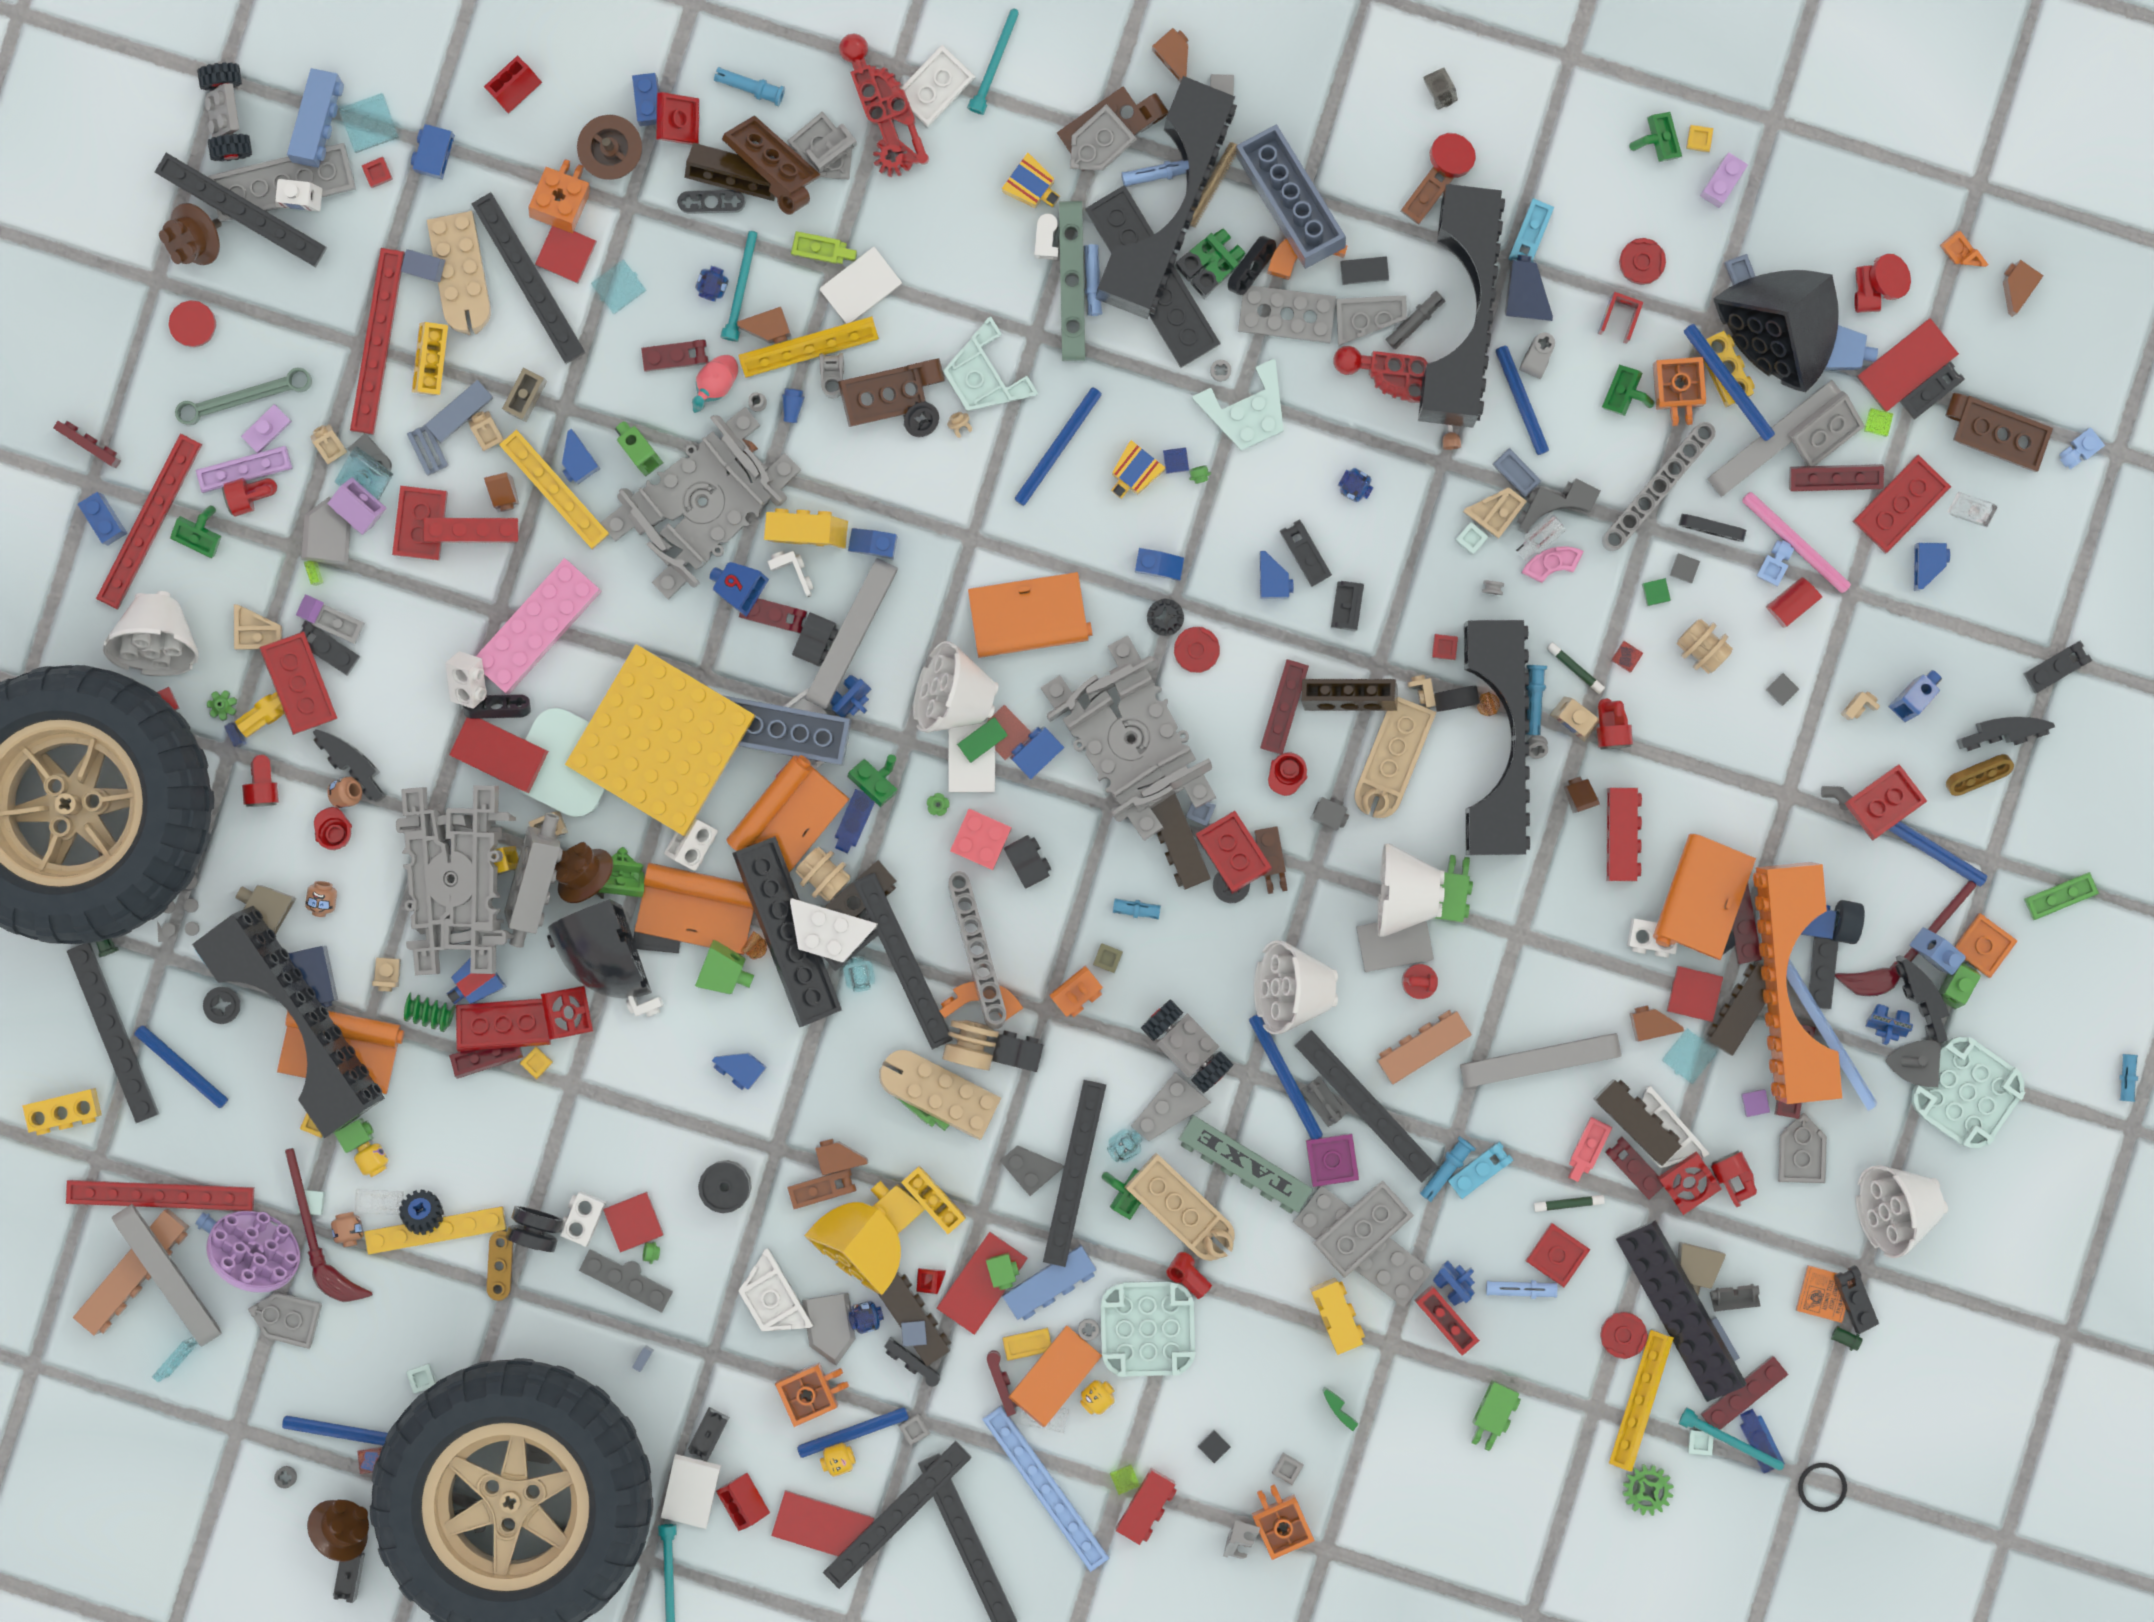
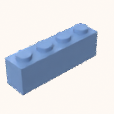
[287,68,344,168]
[1002,1245,1096,1321]

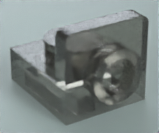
[1423,67,1458,110]

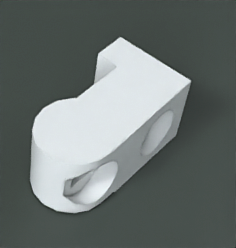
[1034,214,1059,260]

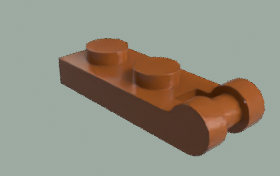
[1400,166,1454,225]
[787,1169,857,1209]

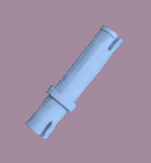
[1122,160,1189,187]
[1084,244,1102,316]
[1486,1280,1557,1299]

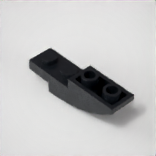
[1956,717,2055,751]
[313,729,386,802]
[1895,955,1949,1043]

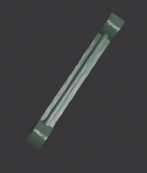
[175,368,312,426]

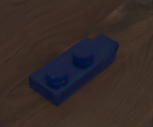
[834,789,875,854]
[1740,1408,1785,1474]

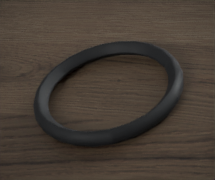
[1798,1463,1847,1512]

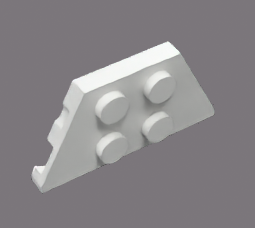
[790,898,878,962]
[1642,1086,1710,1168]
[739,1248,814,1331]

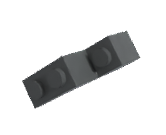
[1516,478,1601,534]

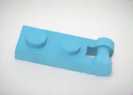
[1508,198,1554,260]
[1447,1141,1513,1199]

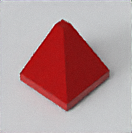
[916,1268,946,1294]

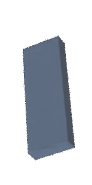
[425,380,493,443]

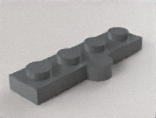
[579,1249,673,1313]

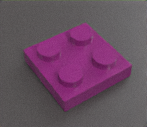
[1306,1133,1359,1187]

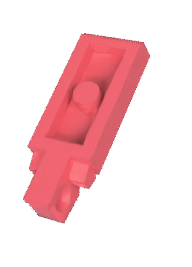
[1568,1117,1612,1182]

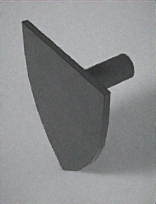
[1885,1040,1941,1088]

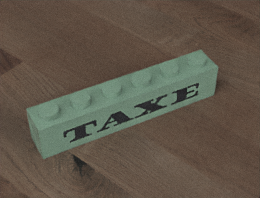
[1178,1115,1313,1214]

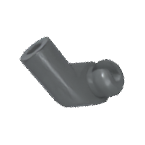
[1821,786,1852,810]

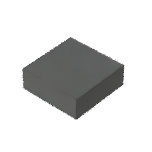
[1669,553,1700,583]
[1766,673,1799,706]

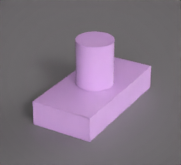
[241,404,292,453]

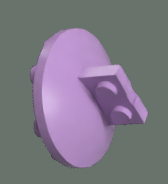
[206,1211,300,1292]

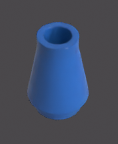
[782,388,805,423]

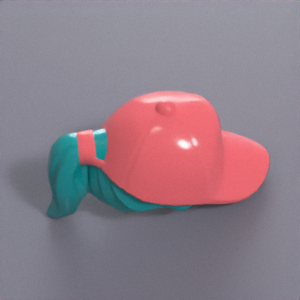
[692,355,738,413]

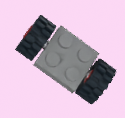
[197,62,252,161]
[1141,999,1234,1094]

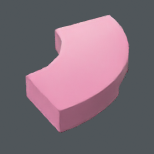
[1521,547,1584,583]

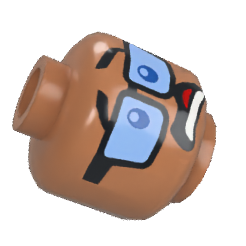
[327,776,362,808]
[305,881,337,917]
[331,1212,364,1248]

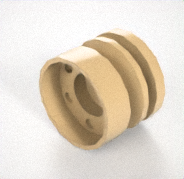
[942,1020,999,1071]

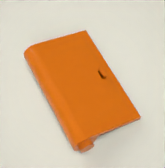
[968,572,1093,658]
[726,755,850,873]
[1653,834,1756,960]
[634,863,754,955]
[277,1010,404,1094]

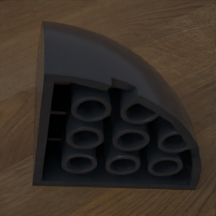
[1713,270,1839,393]
[547,899,652,998]

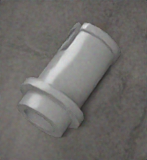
[748,392,767,412]

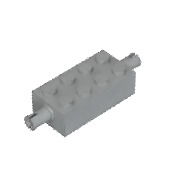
[504,813,563,948]

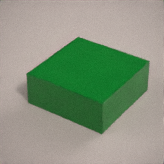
[1642,578,1671,606]

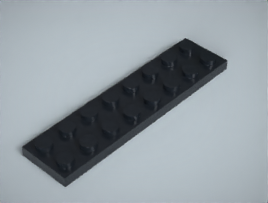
[1085,185,1221,368]
[732,836,842,1027]
[1616,1220,1747,1402]

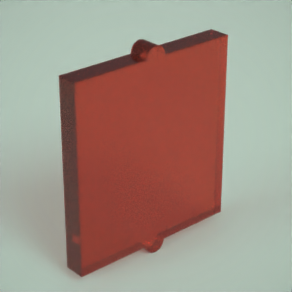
[987,705,1031,760]

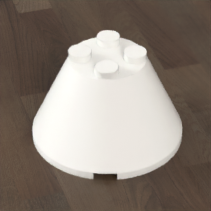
[103,591,199,676]
[913,641,999,733]
[1378,843,1445,937]
[1254,941,1338,1034]
[1856,1165,1948,1258]

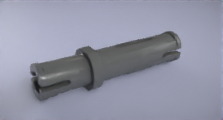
[1385,291,1446,350]

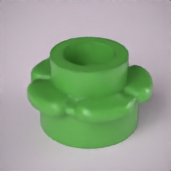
[1189,465,1211,484]
[927,793,949,816]
[642,1242,660,1264]

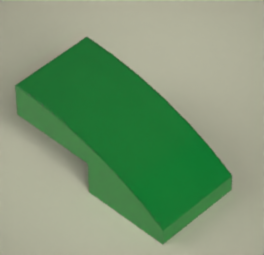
[1322,1387,1358,1431]

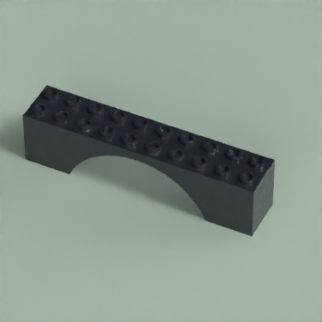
[1096,76,1237,319]
[1418,184,1505,428]
[1464,620,1530,855]
[192,906,385,1138]

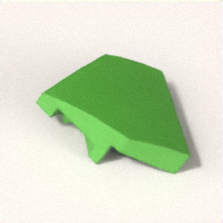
[599,847,644,897]

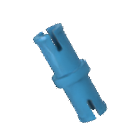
[1113,898,1161,920]
[2119,1054,2138,1102]

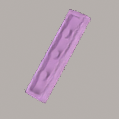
[196,446,293,493]

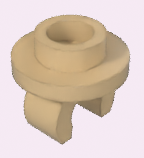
[947,412,972,438]

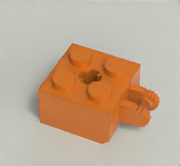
[528,159,590,234]
[1653,357,1706,426]
[1049,965,1103,1018]
[775,1362,849,1427]
[1252,1484,1315,1560]

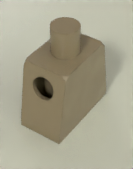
[235,885,297,935]
[1678,1242,1726,1296]

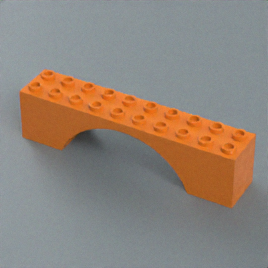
[1753,862,1842,1104]

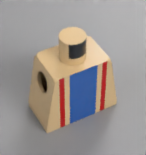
[1550,696,1599,742]

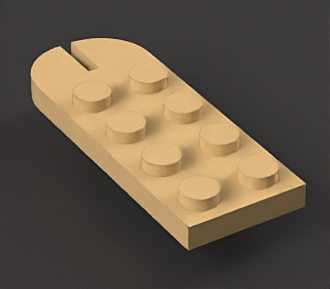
[427,211,491,335]
[1354,697,1436,818]
[879,1050,1001,1140]
[1124,1153,1235,1261]

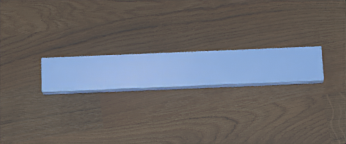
[1786,959,1877,1111]
[982,1405,1109,1572]

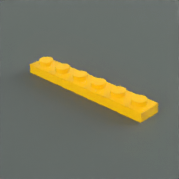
[738,316,879,378]
[499,429,609,550]
[364,1206,507,1255]
[1609,1330,1674,1472]

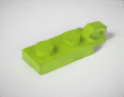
[791,231,857,264]

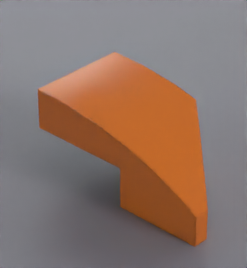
[1940,231,1989,267]

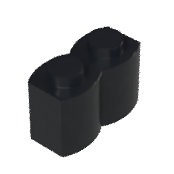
[792,612,839,666]
[1003,835,1052,889]
[992,1030,1044,1072]

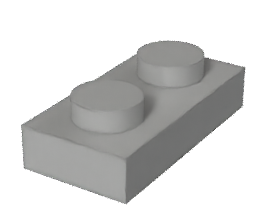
[312,604,365,644]

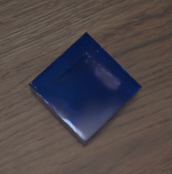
[1163,447,1189,474]
[224,722,247,748]

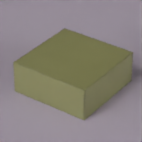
[1093,943,1123,973]

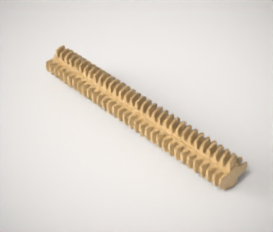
[1190,142,1238,228]

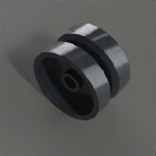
[698,1160,752,1213]
[505,1206,564,1252]

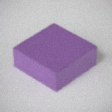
[296,594,324,623]
[1741,1089,1770,1117]

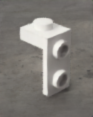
[767,551,814,597]
[626,996,664,1017]

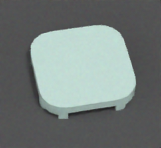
[517,708,606,817]
[1911,1037,2025,1148]
[1101,1281,1195,1377]

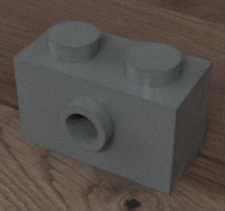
[1310,797,1349,831]

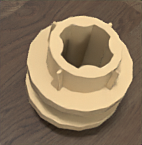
[1676,619,1733,674]
[796,847,851,902]

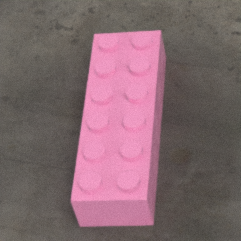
[476,558,602,694]

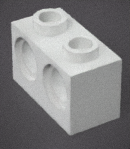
[445,651,487,708]
[664,818,718,871]
[1627,918,1677,958]
[560,1191,606,1247]

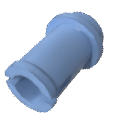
[195,1212,217,1234]

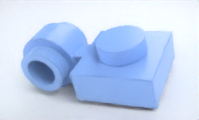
[2059,427,2105,469]
[1756,540,1794,587]

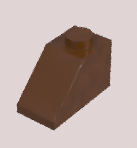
[1564,776,1600,813]

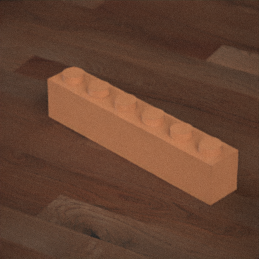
[73,1209,190,1336]

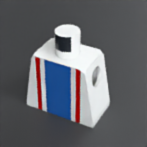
[275,179,323,212]

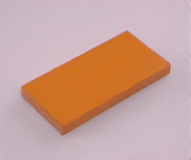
[1008,1326,1102,1428]

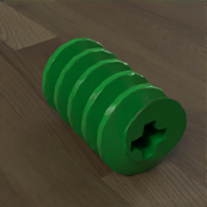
[404,992,456,1032]

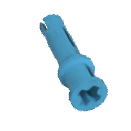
[714,67,785,107]
[1525,665,1547,735]
[1420,1136,1476,1202]

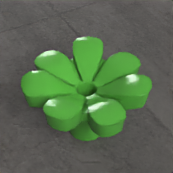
[207,690,237,721]

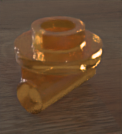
[1476,692,1500,716]
[741,931,767,960]

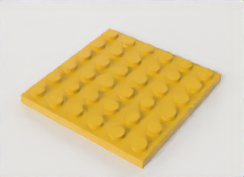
[565,644,756,836]

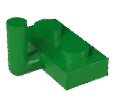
[1629,112,1682,162]
[1602,364,1655,416]
[170,505,222,559]
[847,754,898,807]
[1102,1168,1141,1220]

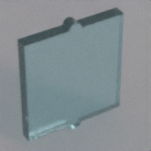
[591,259,647,314]
[1662,1028,1718,1084]

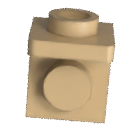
[468,411,504,451]
[310,424,347,464]
[1407,675,1436,708]
[1841,691,1880,720]
[372,957,401,992]

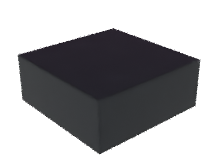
[1198,1430,1231,1463]

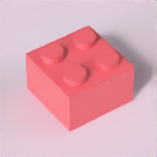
[950,809,1012,870]

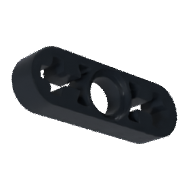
[677,190,745,214]
[1227,236,1276,295]
[1679,514,1747,542]
[463,695,531,719]

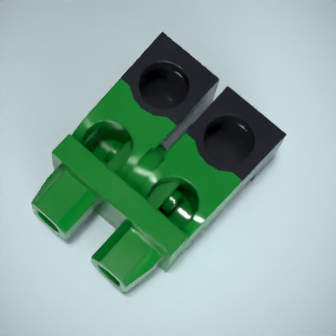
[1175,228,1246,299]

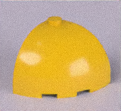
[804,1202,901,1295]

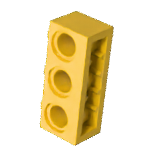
[412,322,448,395]
[1700,331,1755,408]
[22,1088,102,1136]
[901,1165,966,1234]

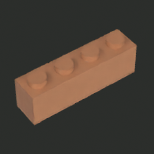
[1377,1010,1472,1085]

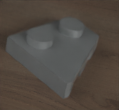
[1000,1145,1064,1196]

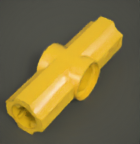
[234,692,284,738]

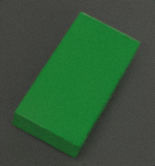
[957,717,1008,763]

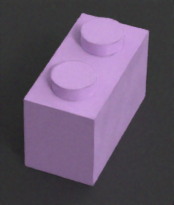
[1700,152,1748,208]
[327,477,387,535]

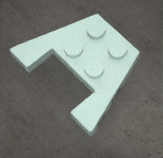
[943,316,1038,412]
[1192,359,1284,451]

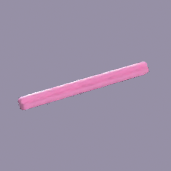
[1742,492,1851,593]

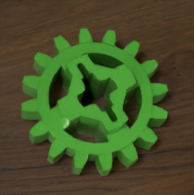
[1622,1464,1674,1516]

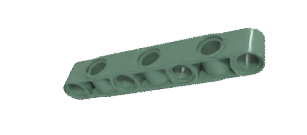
[1059,201,1085,361]

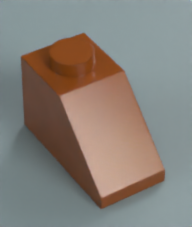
[1152,28,1189,83]
[2003,260,2044,317]
[737,306,791,344]
[484,472,519,512]
[1630,1005,1684,1042]
[815,1139,869,1176]

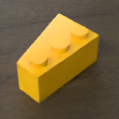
[764,508,848,549]
[1310,1278,1365,1355]

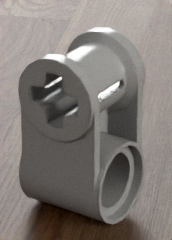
[1519,333,1555,379]
[819,353,844,399]

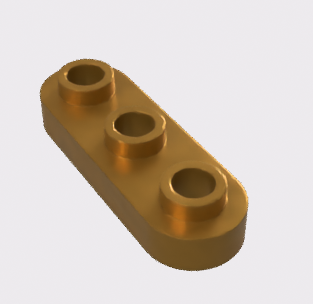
[1946,754,2014,796]
[487,1230,514,1301]

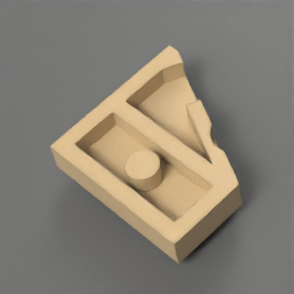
[1463,487,1527,539]
[234,604,282,650]

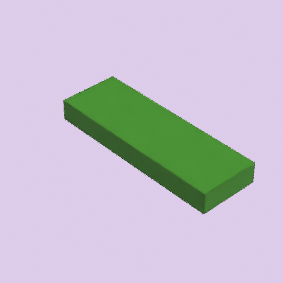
[2024,872,2099,920]

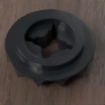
[903,401,939,437]
[1147,599,1184,636]
[1213,872,1250,903]
[203,987,240,1024]

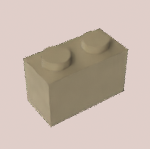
[502,367,547,422]

